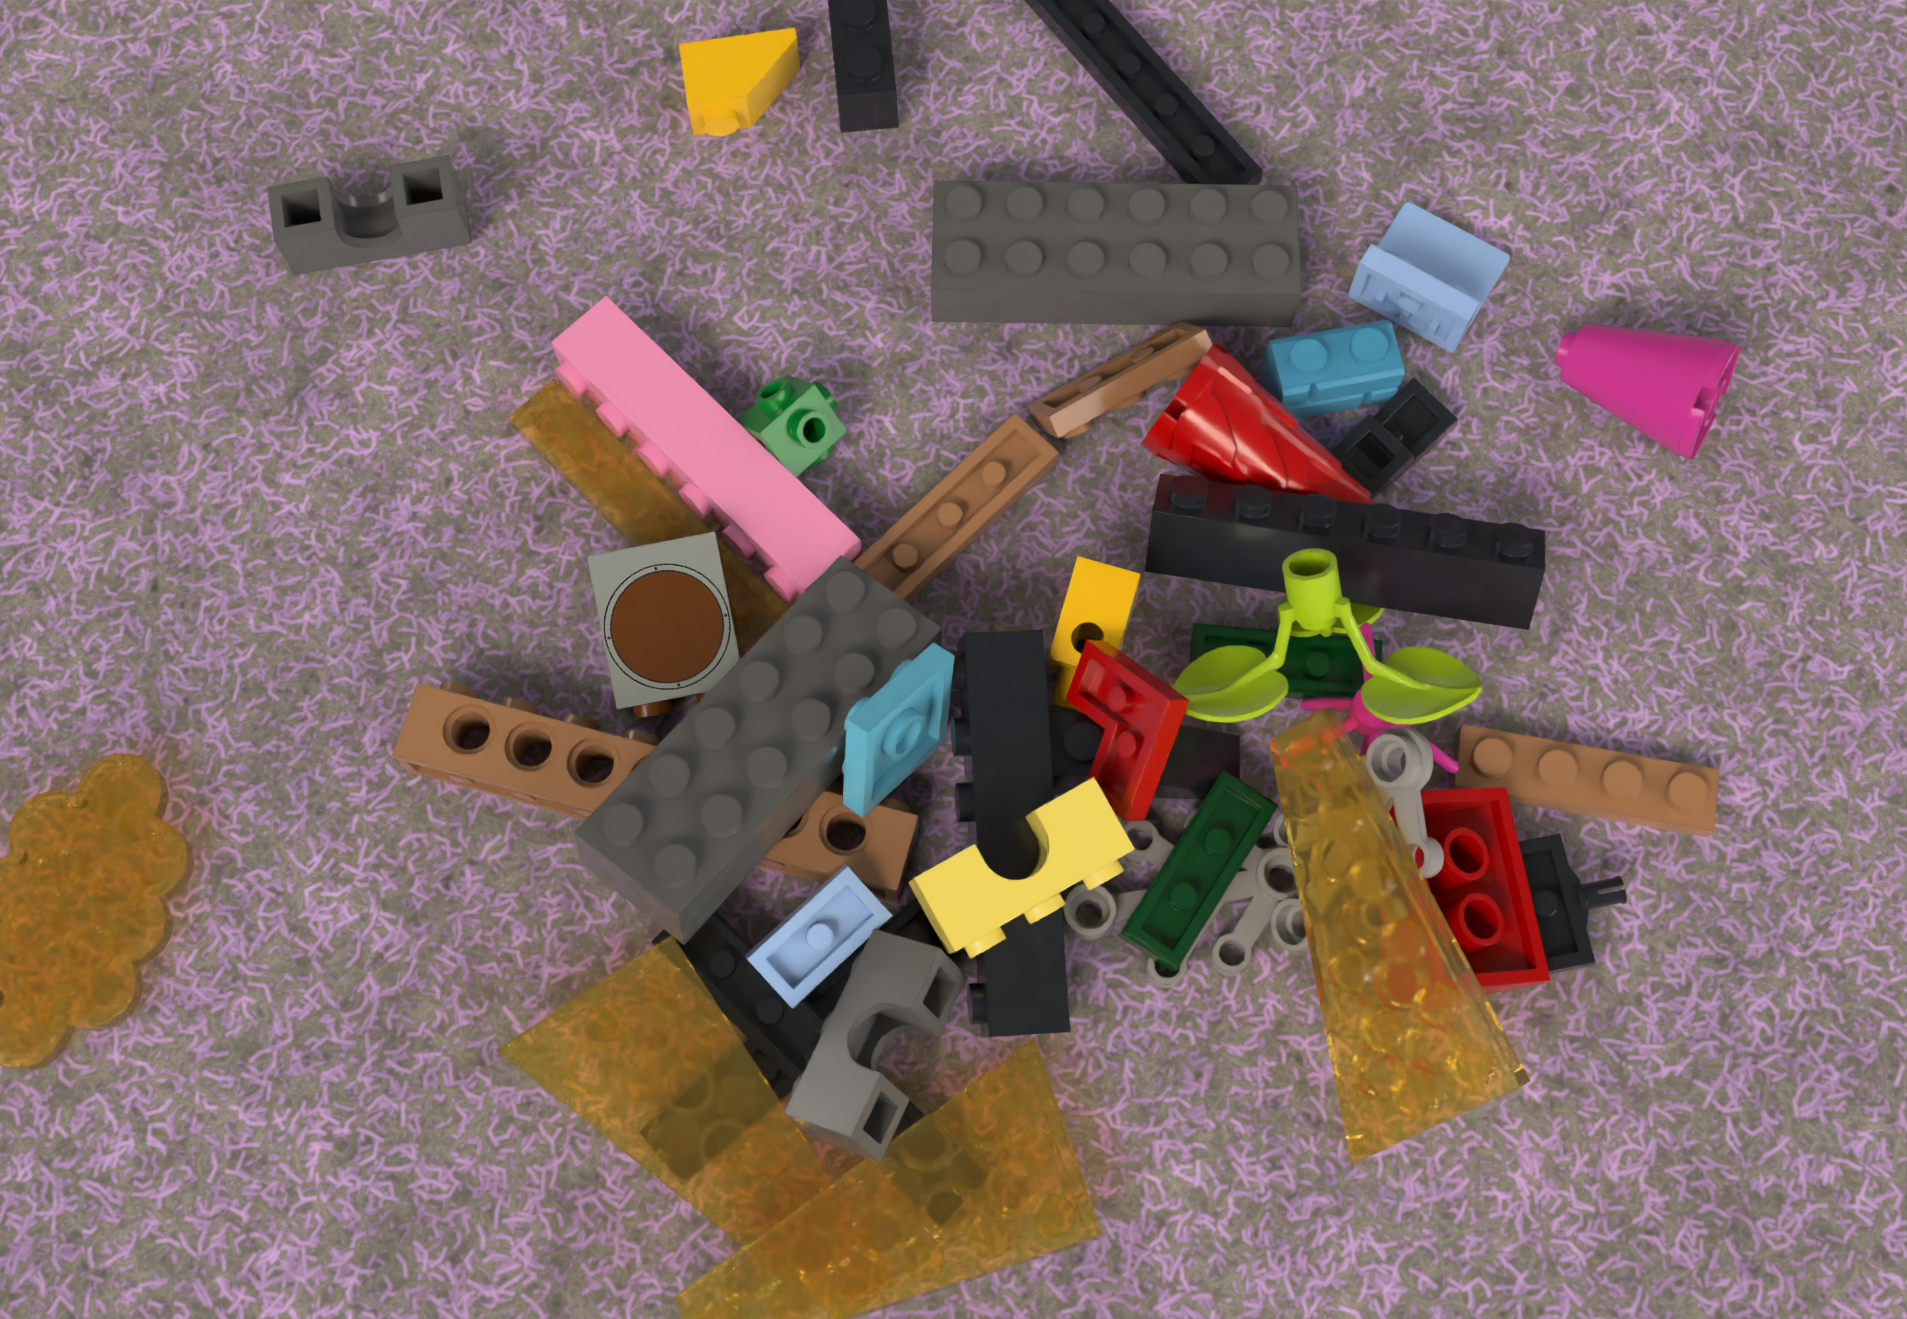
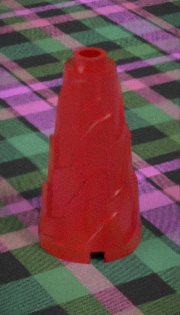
[1140,342,1376,505]

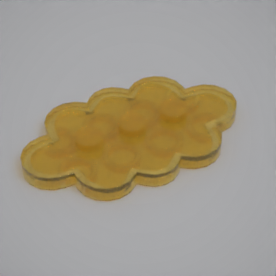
[0,753,194,1072]

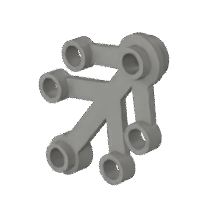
[1271,727,1444,952]
[1062,808,1314,988]

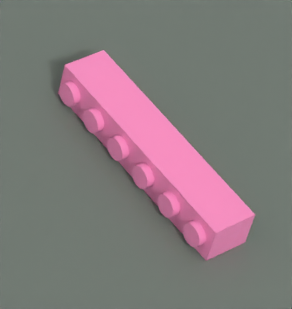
[551,296,862,602]

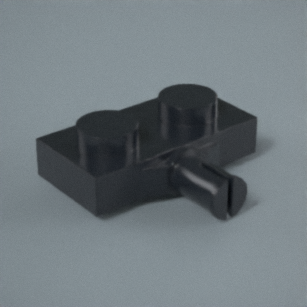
[1519,833,1627,975]

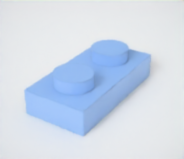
[745,864,892,1009]

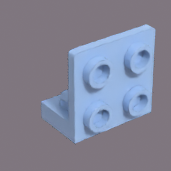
[1347,202,1510,353]

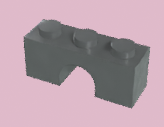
[267,155,472,275]
[784,929,967,1163]

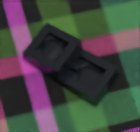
[1331,378,1458,499]

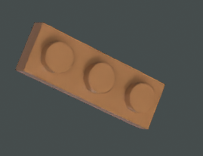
[1027,321,1212,438]

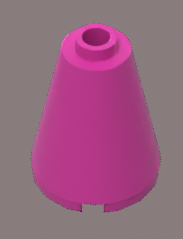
[1554,323,1741,459]

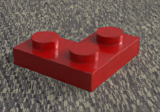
[1065,640,1190,821]

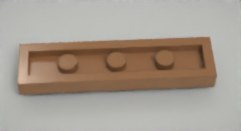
[853,413,1059,603]
[1450,724,1720,837]

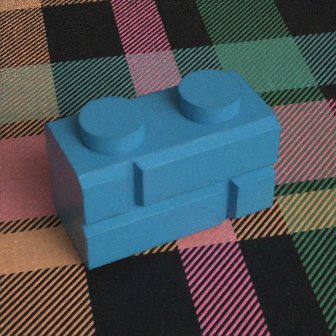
[1261,319,1405,419]

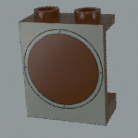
[587,532,740,719]

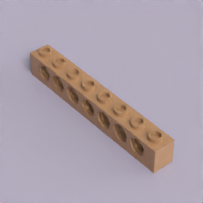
[392,681,920,904]

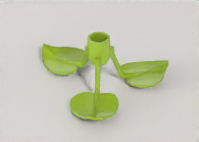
[1171,548,1483,725]

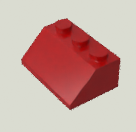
[1379,787,1551,1007]

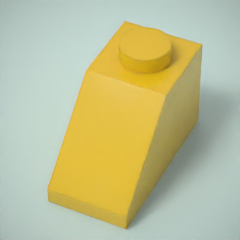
[679,27,801,137]

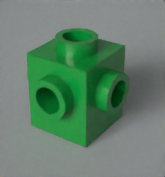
[736,375,847,478]

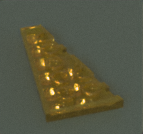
[1269,707,1530,1165]
[497,935,898,1319]
[675,1037,1102,1319]

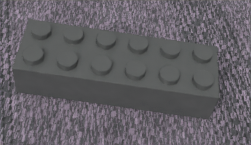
[931,180,1301,327]
[574,555,942,945]

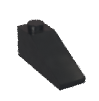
[1049,712,1240,799]

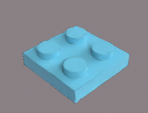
[842,642,954,818]

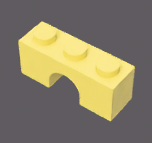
[908,777,1135,958]

